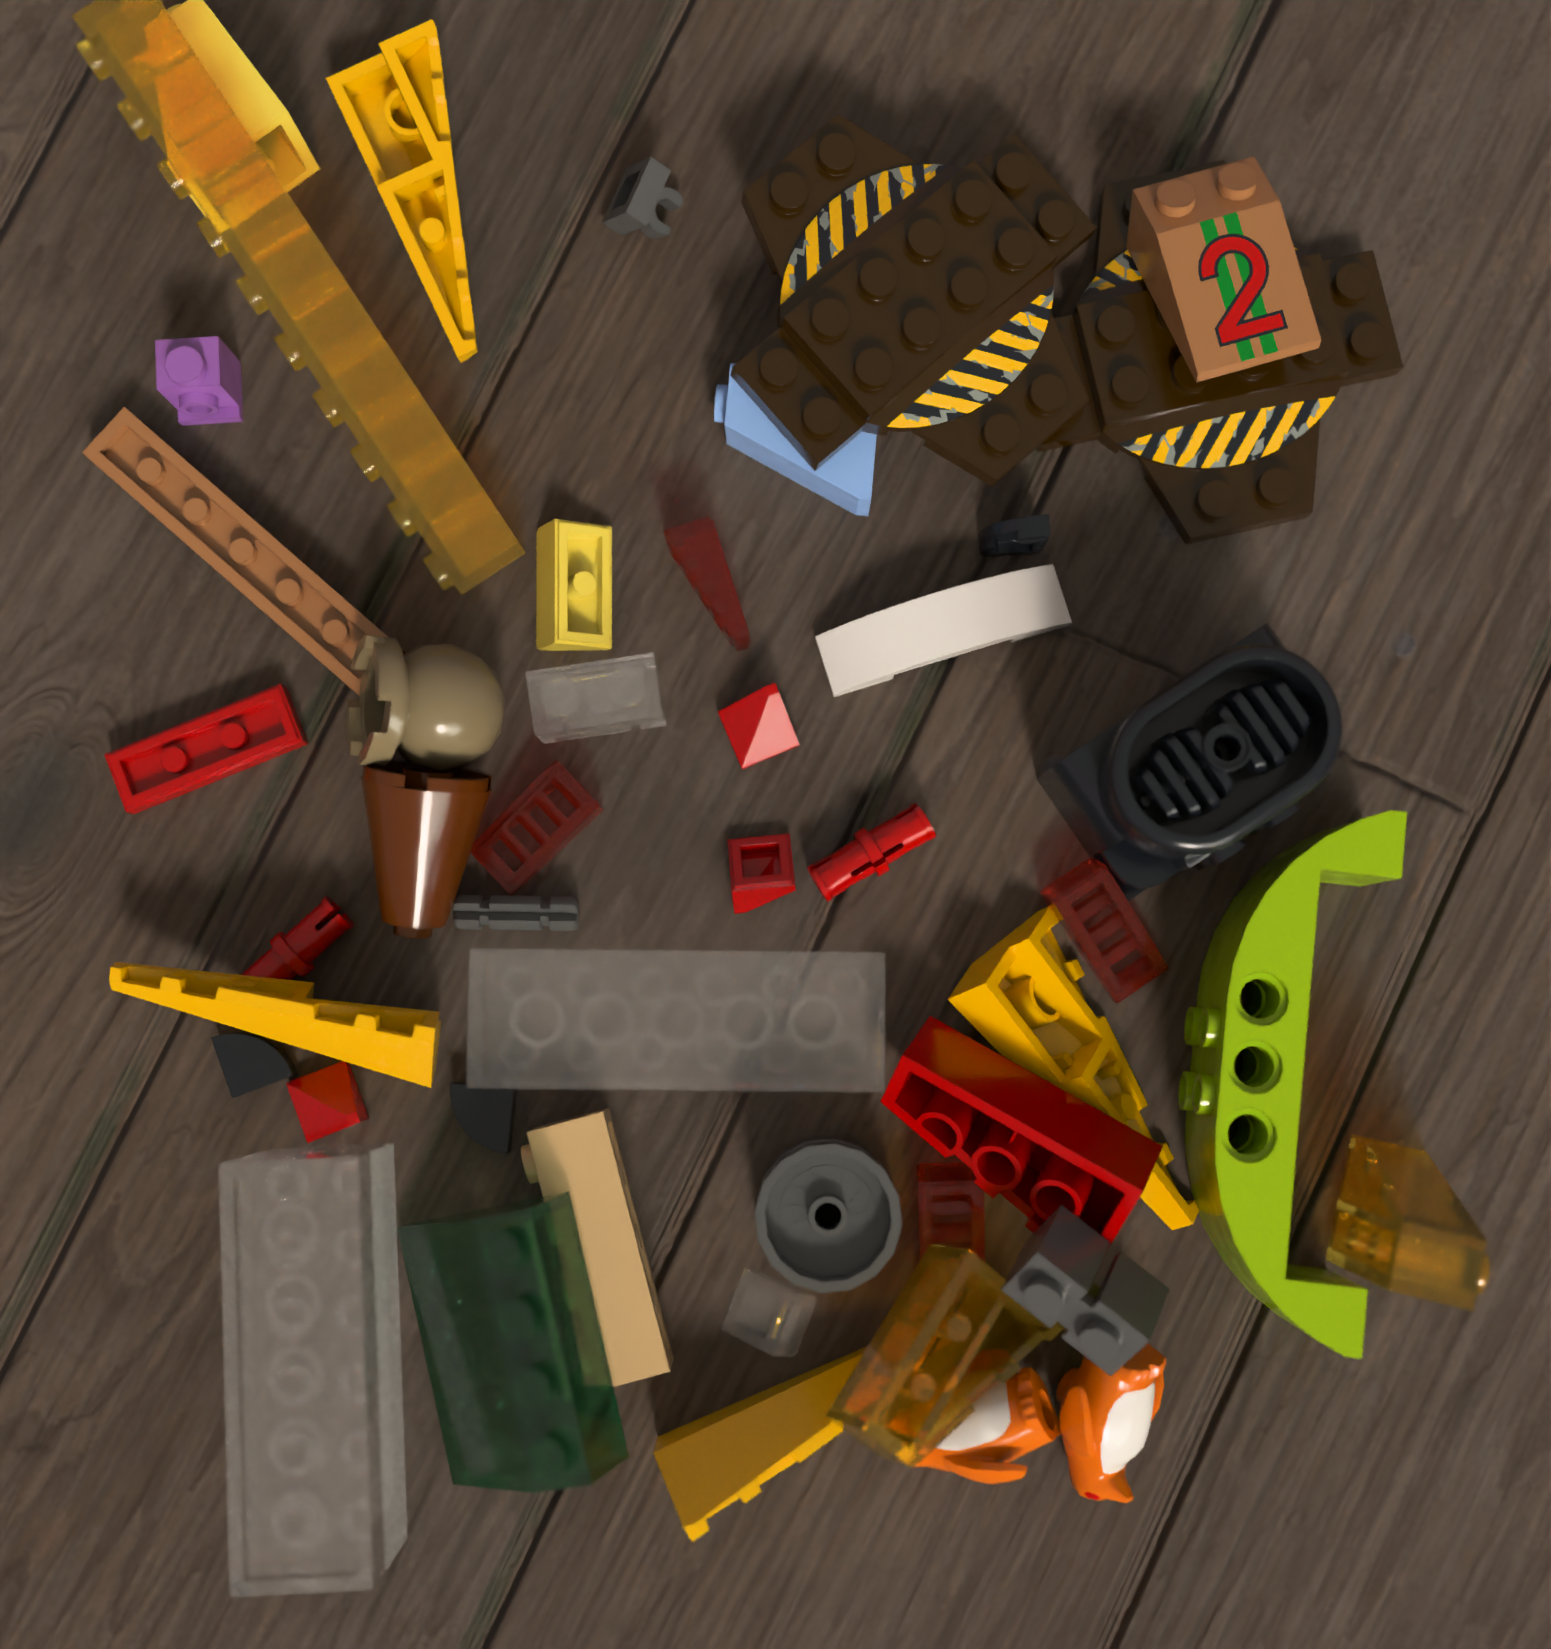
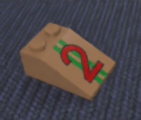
[1126,156,1321,383]

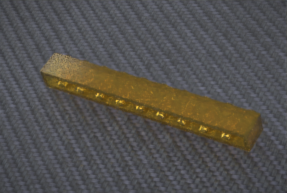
[72,0,526,595]

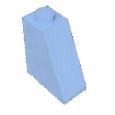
[714,363,877,516]

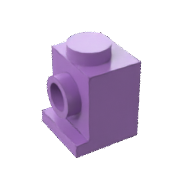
[155,336,243,426]

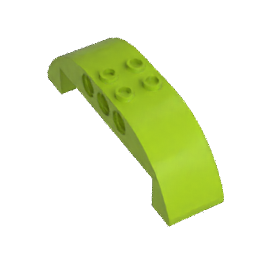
[1178,810,1407,1359]

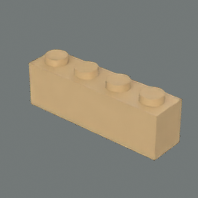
[521,1108,674,1393]

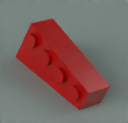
[880,1016,1163,1254]

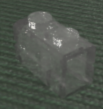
[526,652,667,744]

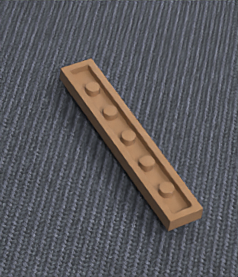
[82,407,406,695]

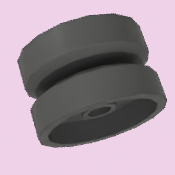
[755,1136,902,1293]

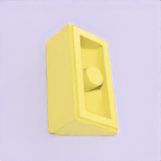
[536,519,612,651]

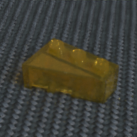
[1325,1134,1490,1311]
[826,1244,1065,1468]

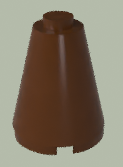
[361,760,492,939]

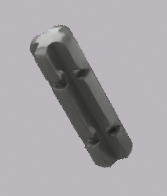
[453,895,580,931]

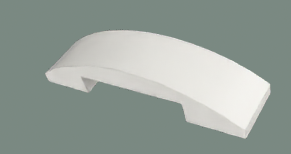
[815,564,1072,697]

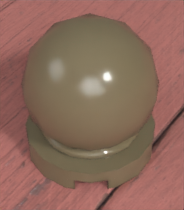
[346,635,506,771]

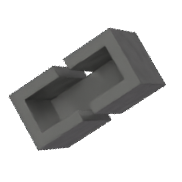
[1001,1204,1170,1376]

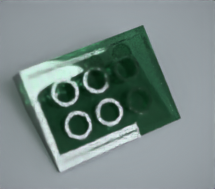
[397,1192,629,1493]

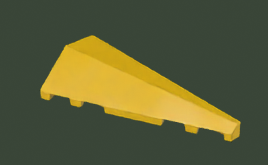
[326,19,478,363]
[947,906,1199,1230]
[109,962,441,1088]
[653,1307,974,1542]

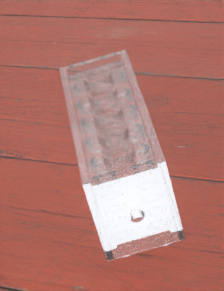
[466,948,885,1092]
[219,1143,408,1597]

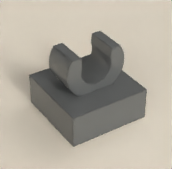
[602,157,684,239]

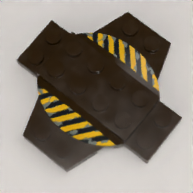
[730,114,1097,487]
[1036,160,1403,544]

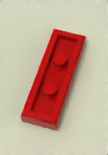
[104,683,309,815]

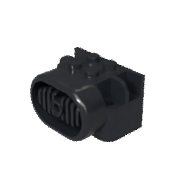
[1037,623,1342,904]

